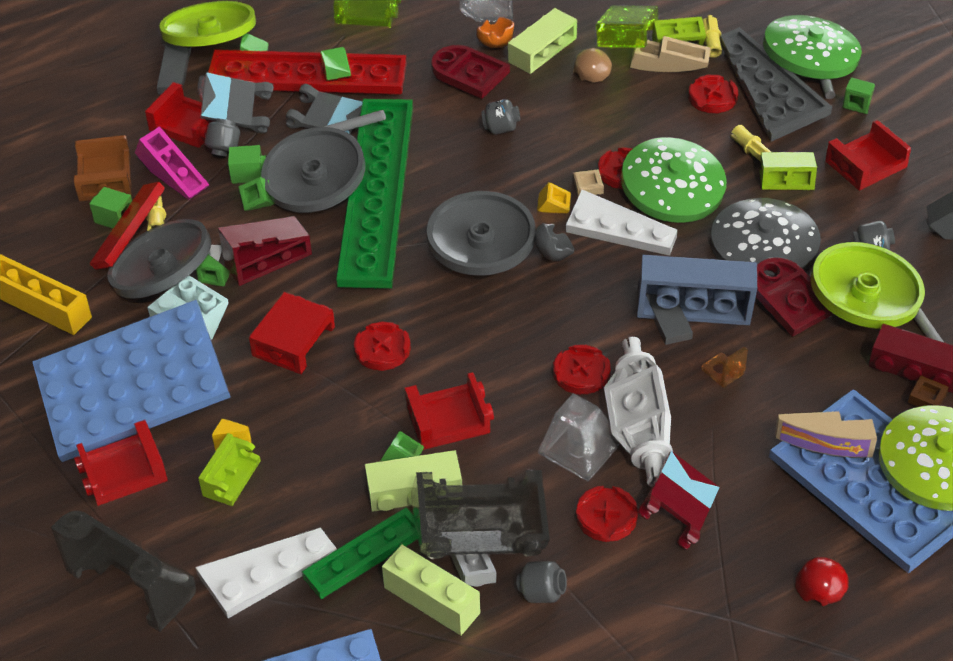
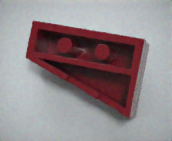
[218,216,312,286]

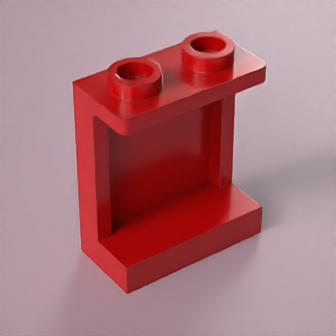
[145,82,215,148]
[825,120,911,191]
[249,292,335,374]
[405,372,494,450]
[74,420,168,506]

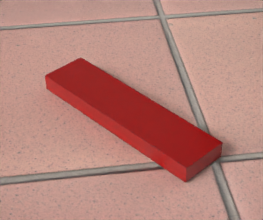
[89,182,165,269]

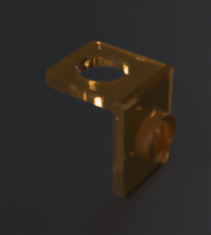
[702,347,748,388]

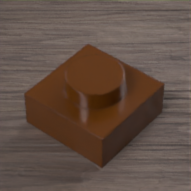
[908,376,949,407]

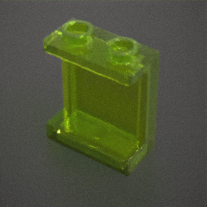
[333,0,401,27]
[596,5,659,48]

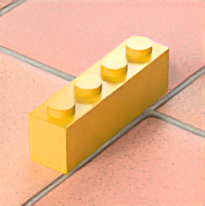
[0,254,92,335]

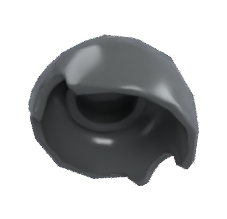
[534,223,575,261]

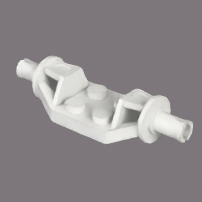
[604,337,673,487]

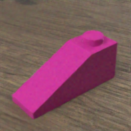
[135,126,209,200]

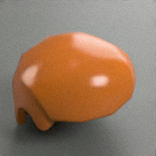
[476,17,514,48]

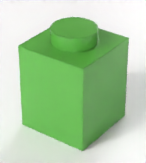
[228,145,266,184]
[90,187,132,228]

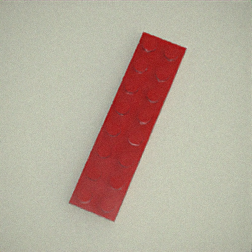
[208,50,407,94]

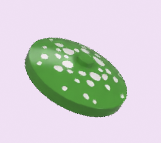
[763,15,862,79]
[621,138,727,223]

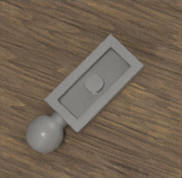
[447,522,496,587]

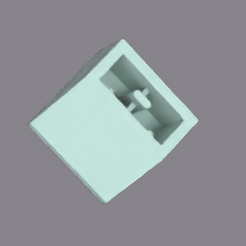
[148,276,228,340]

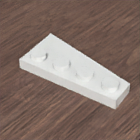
[566,190,677,256]
[195,528,337,618]

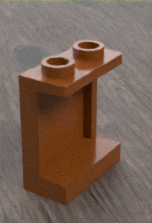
[74,135,131,202]

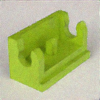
[652,17,706,46]
[760,152,817,190]
[198,433,261,506]

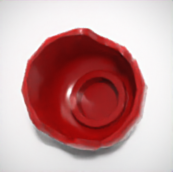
[795,557,849,606]

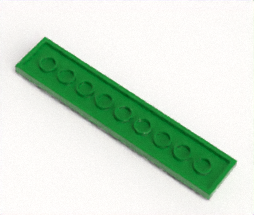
[337,99,413,288]

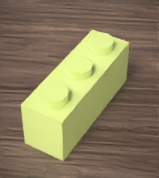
[508,8,577,74]
[365,450,463,512]
[382,545,480,635]

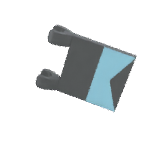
[200,72,273,134]
[286,84,363,135]

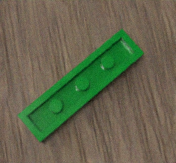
[302,507,425,599]

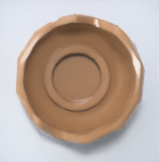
[573,48,612,83]

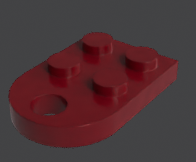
[432,45,510,99]
[756,258,833,337]

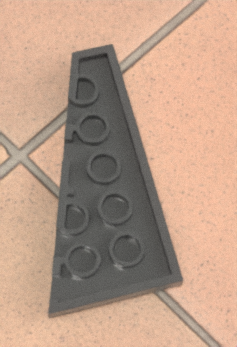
[720,27,832,142]

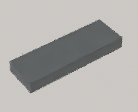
[157,42,191,94]
[638,279,693,345]

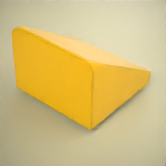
[537,182,571,213]
[212,419,252,451]

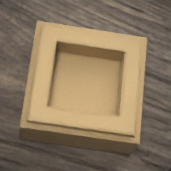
[573,170,604,197]

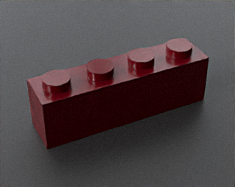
[869,324,953,393]

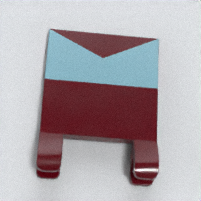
[638,451,719,550]

